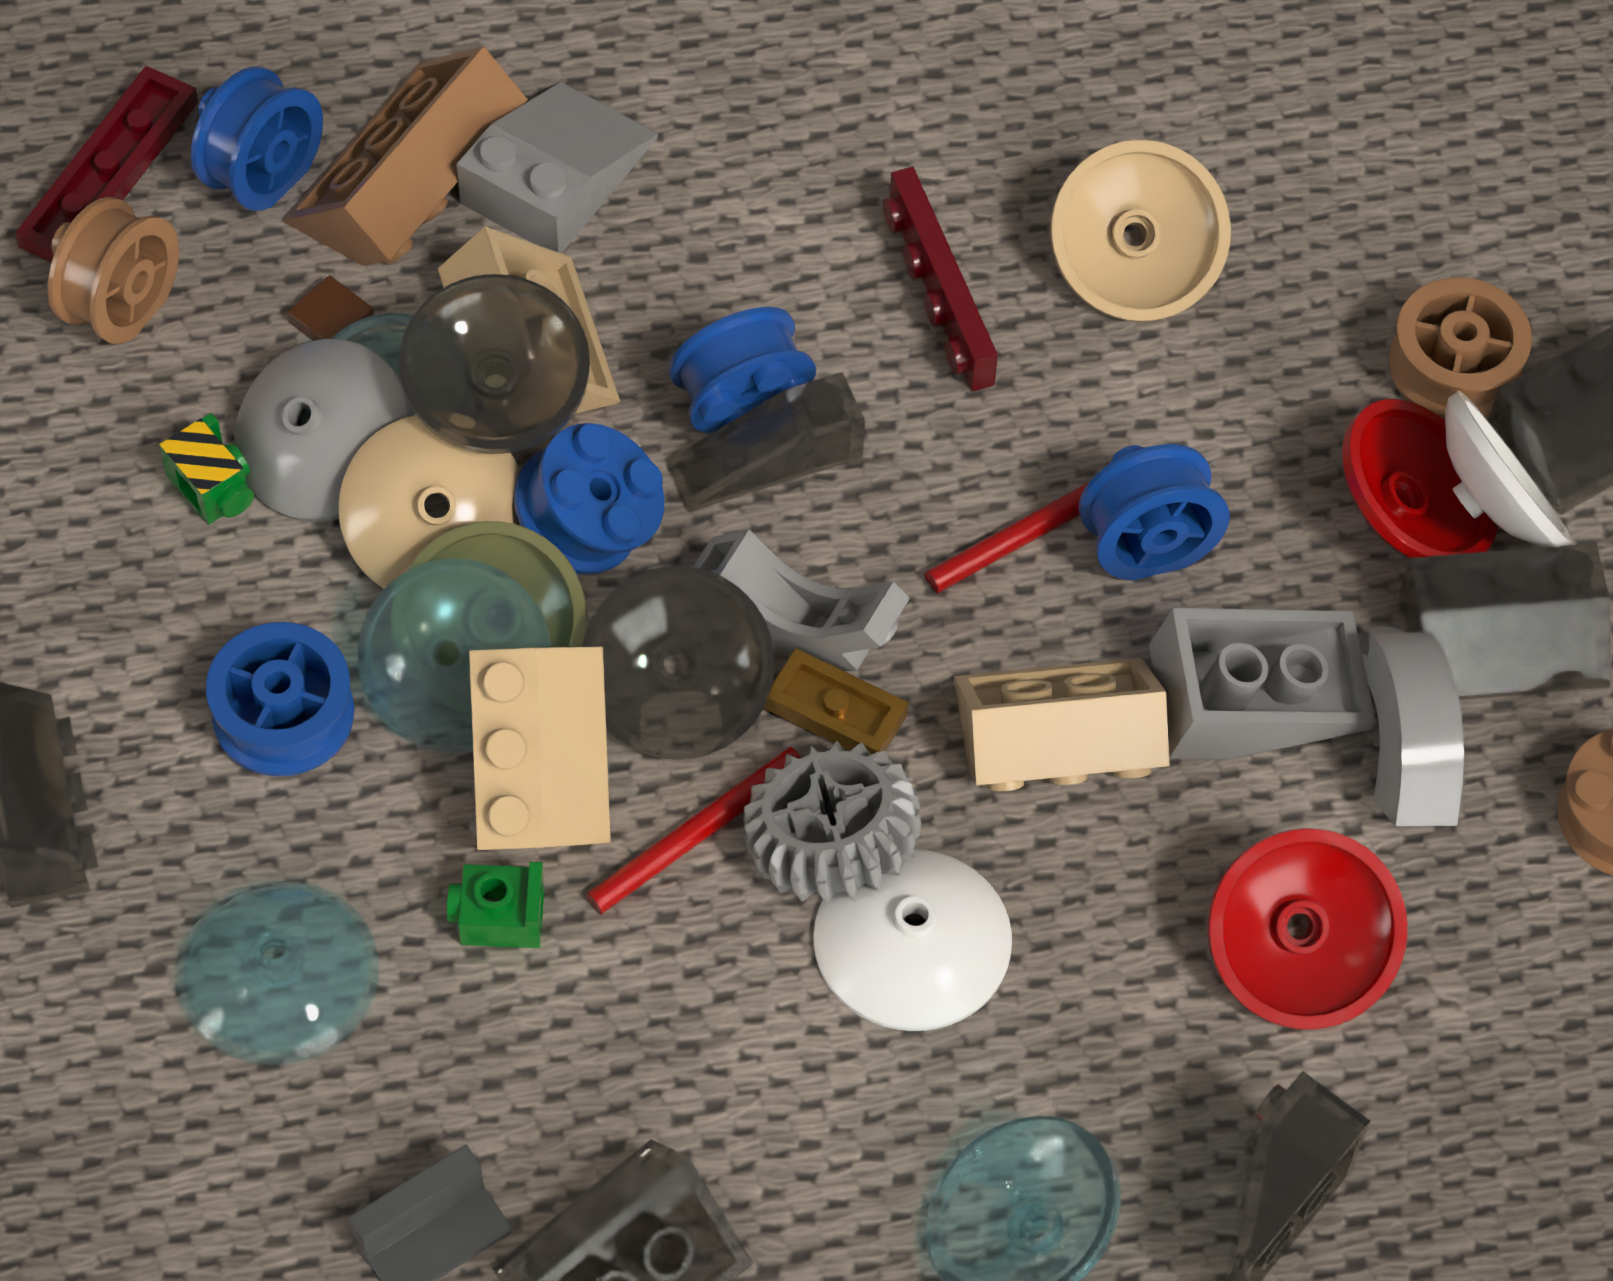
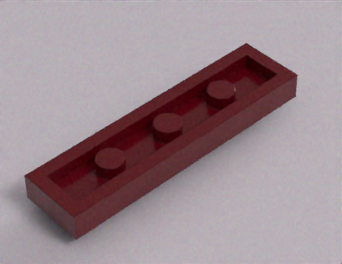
[15,65,198,263]
[883,166,998,392]

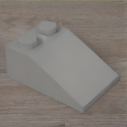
[457,82,658,254]
[1149,608,1376,759]

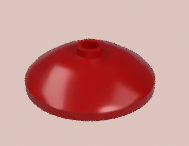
[1342,399,1498,569]
[1207,828,1408,1030]

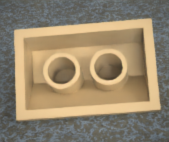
[438,226,620,427]
[469,647,611,850]
[954,658,1170,791]

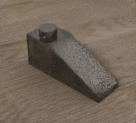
[668,372,865,512]

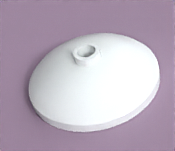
[1445,391,1572,550]
[814,849,1012,1031]

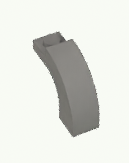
[682,529,910,671]
[1358,627,1464,826]

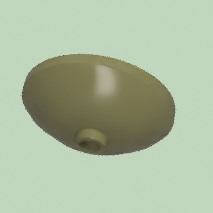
[394,521,588,712]

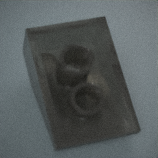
[1225,1071,1370,1281]

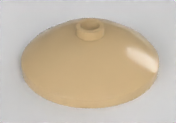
[1050,140,1231,322]
[338,414,520,596]

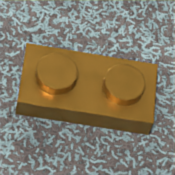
[764,648,909,755]

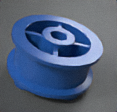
[191,66,323,211]
[668,307,816,439]
[514,423,665,574]
[1079,444,1230,581]
[206,622,355,776]

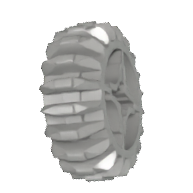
[743,741,922,905]

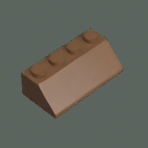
[282,46,528,266]

